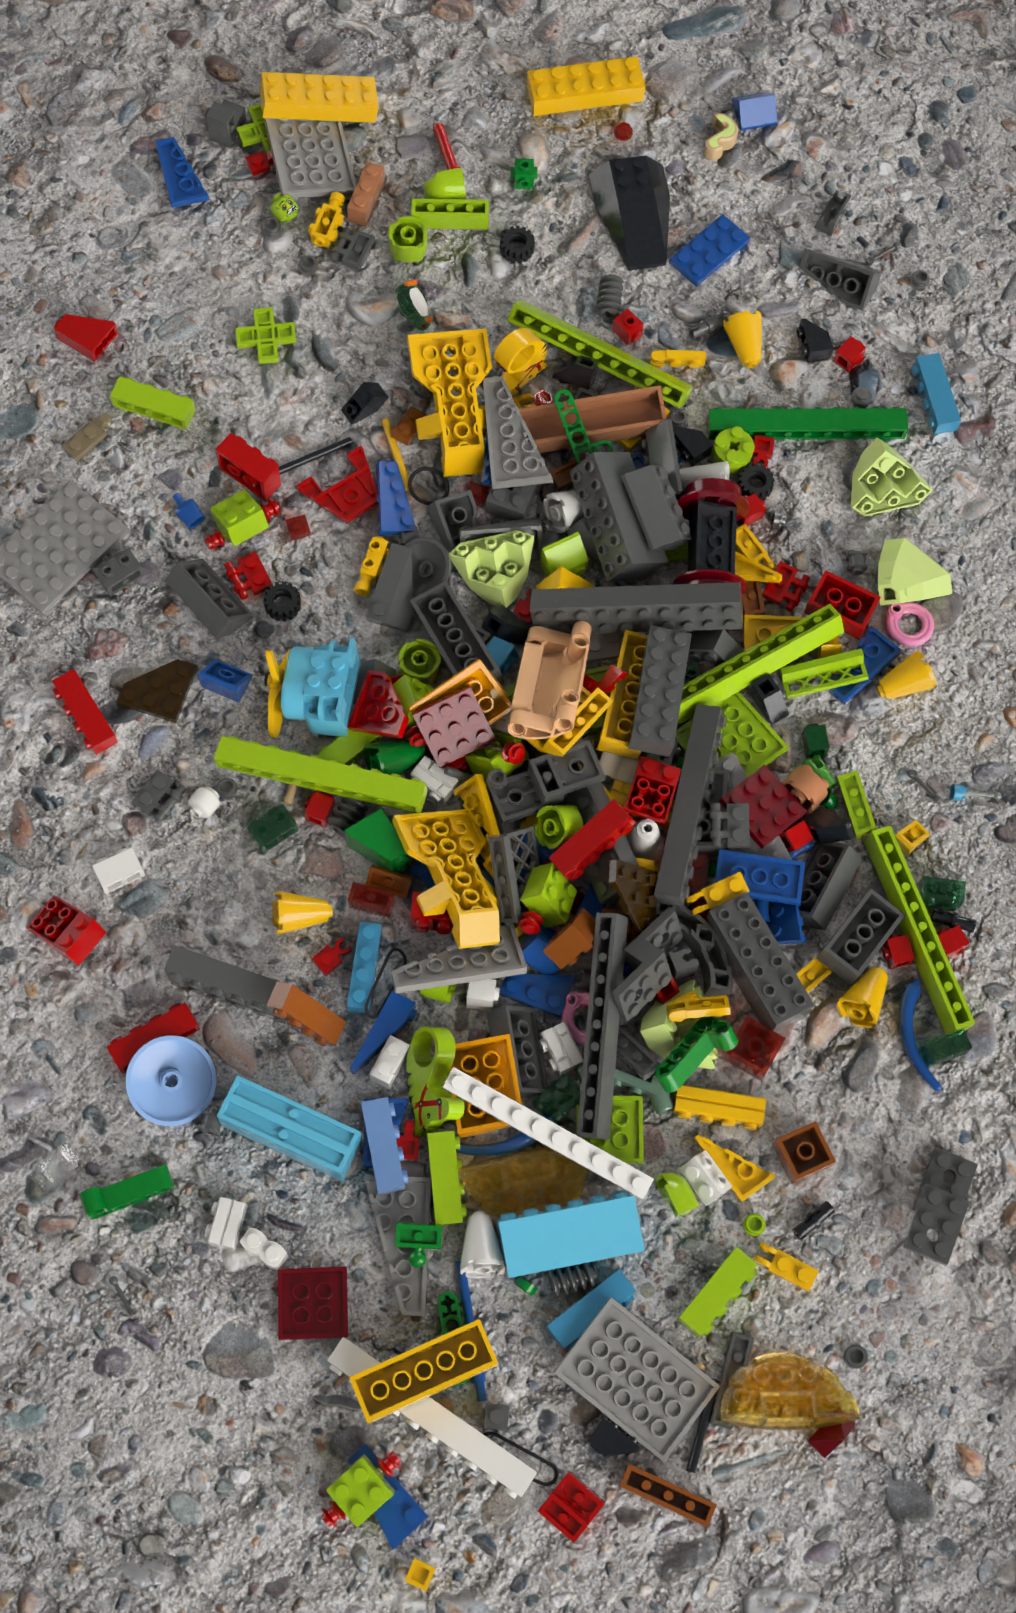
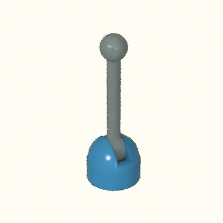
[950,784,1001,801]

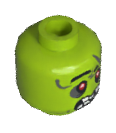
[270,193,299,223]

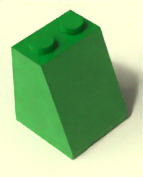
[345,808,410,873]

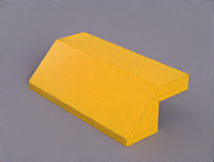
[526,686,614,757]

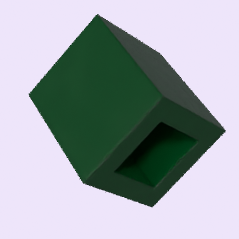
[801,723,830,758]

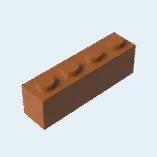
[266,981,346,1046]
[618,1464,717,1528]

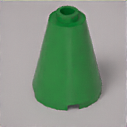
[365,741,426,775]

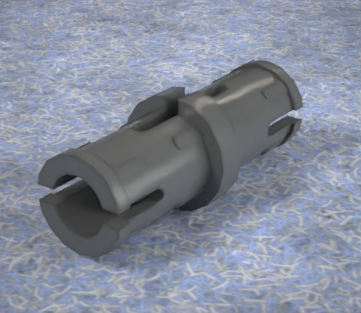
[688,312,728,339]

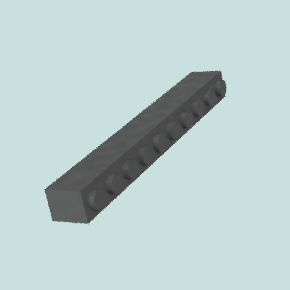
[654,704,726,906]
[577,913,628,1140]

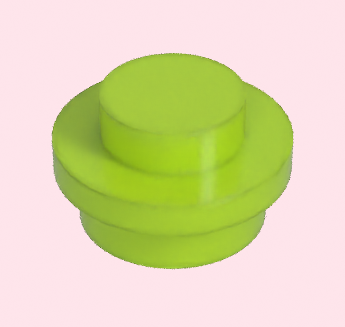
[743,1213,766,1237]

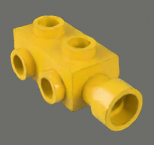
[308,192,345,248]
[353,536,389,596]

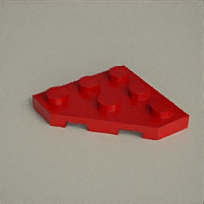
[347,670,409,739]

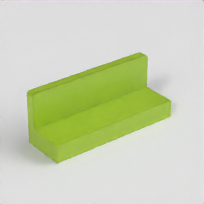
[837,770,877,841]

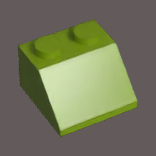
[540,532,589,578]

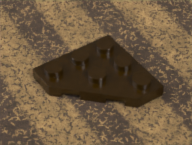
[116,659,198,723]
[609,860,658,935]

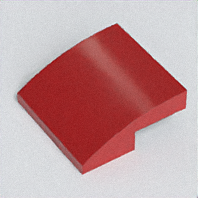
[538,1471,606,1543]

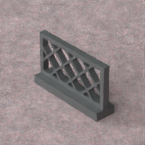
[488,826,540,923]

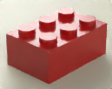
[215,433,281,502]
[804,570,881,640]

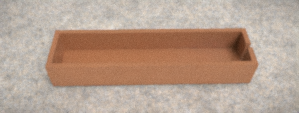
[519,385,667,453]

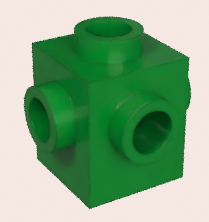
[511,158,538,189]

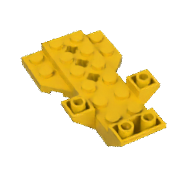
[407,329,492,477]
[392,809,500,949]

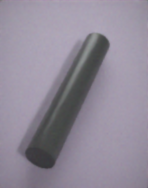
[444,766,487,781]

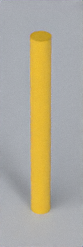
[381,418,409,491]

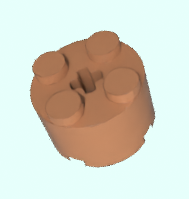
[782,764,829,815]

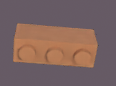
[347,161,385,226]

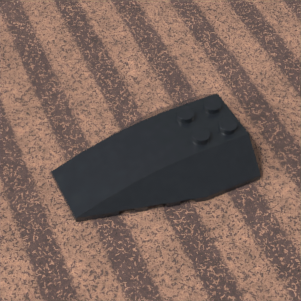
[589,155,670,271]

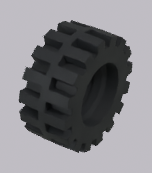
[500,226,535,264]
[737,463,774,501]
[263,581,301,622]

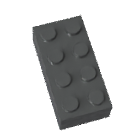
[816,888,905,985]

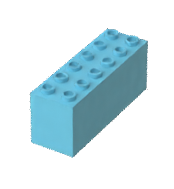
[217,1075,363,1182]
[496,1190,645,1278]

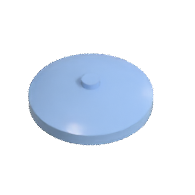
[125,1035,216,1126]

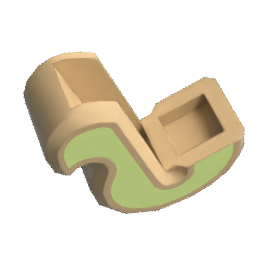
[704,113,738,160]

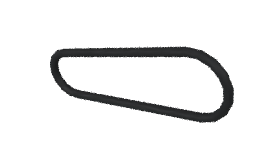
[365,948,407,1019]
[483,1432,558,1486]

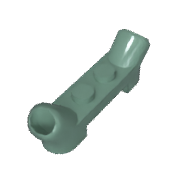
[576,1064,674,1115]

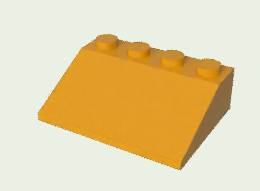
[409,659,512,725]
[448,1034,522,1138]

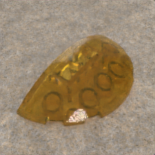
[458,1143,592,1218]
[720,1353,860,1430]

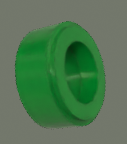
[514,1276,538,1296]

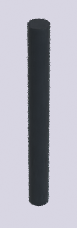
[279,437,353,475]
[686,1378,720,1474]

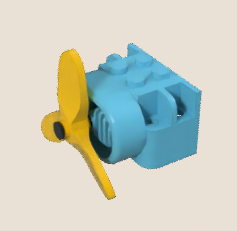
[264,638,361,738]

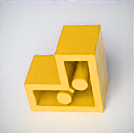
[535,566,593,589]

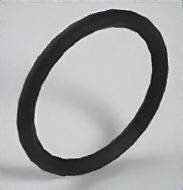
[408,467,450,505]

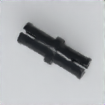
[931,908,977,933]
[792,1201,835,1241]

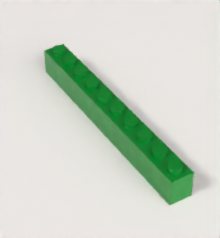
[707,407,908,440]

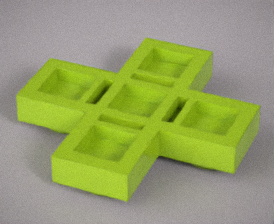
[236,104,271,154]
[235,307,297,364]

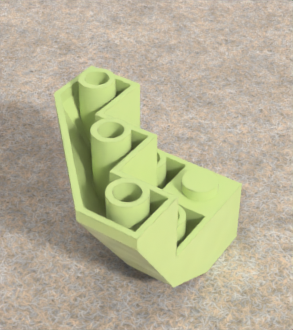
[851,438,933,516]
[449,530,534,608]
[878,538,952,605]
[640,979,718,1069]

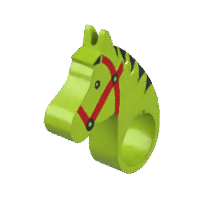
[406,1027,465,1137]

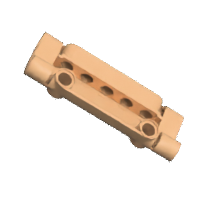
[508,621,592,739]

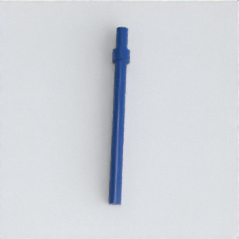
[456,1261,487,1402]

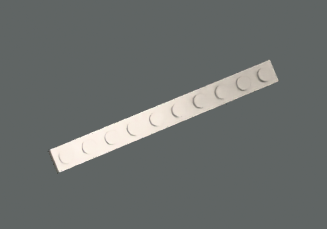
[442,1067,654,1199]
[327,1337,537,1499]

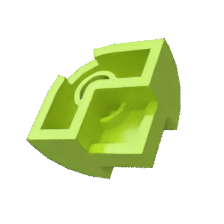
[424,168,466,199]
[654,1172,700,1217]

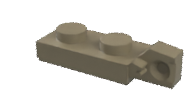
[62,413,113,462]

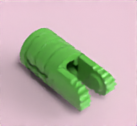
[802,755,838,791]

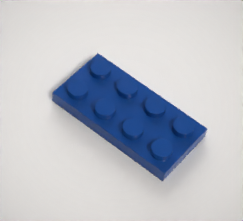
[669,214,750,287]
[714,849,805,905]

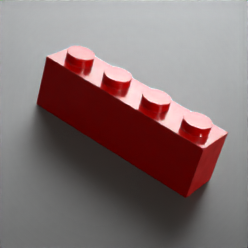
[52,669,118,755]
[549,799,636,880]
[107,1002,200,1074]

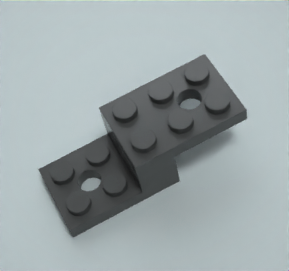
[487,740,606,825]
[612,907,683,1022]
[903,1147,978,1266]

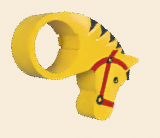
[494,328,549,397]

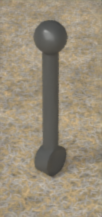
[866,242,900,265]
[908,769,942,804]
[109,1276,137,1320]

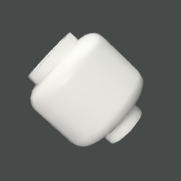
[188,787,220,818]

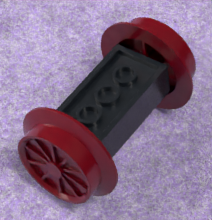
[673,478,749,596]

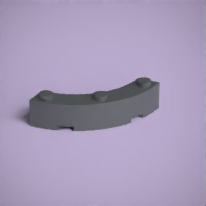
[656,902,732,997]

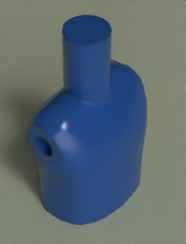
[173,493,205,529]

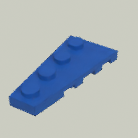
[155,137,210,208]
[376,461,416,535]
[829,625,901,705]
[348,1443,428,1550]

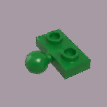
[395,1222,443,1268]

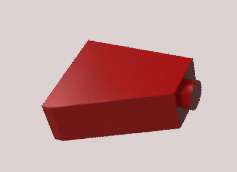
[53,314,118,362]

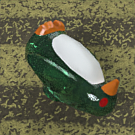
[395,279,433,331]

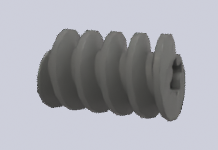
[596,274,624,320]
[327,797,371,838]
[547,1261,597,1297]

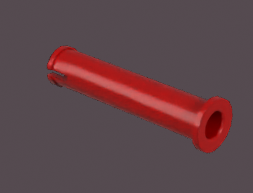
[432,123,460,170]

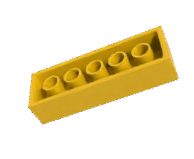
[527,56,645,116]
[259,72,379,123]
[597,630,647,760]
[349,1319,498,1424]

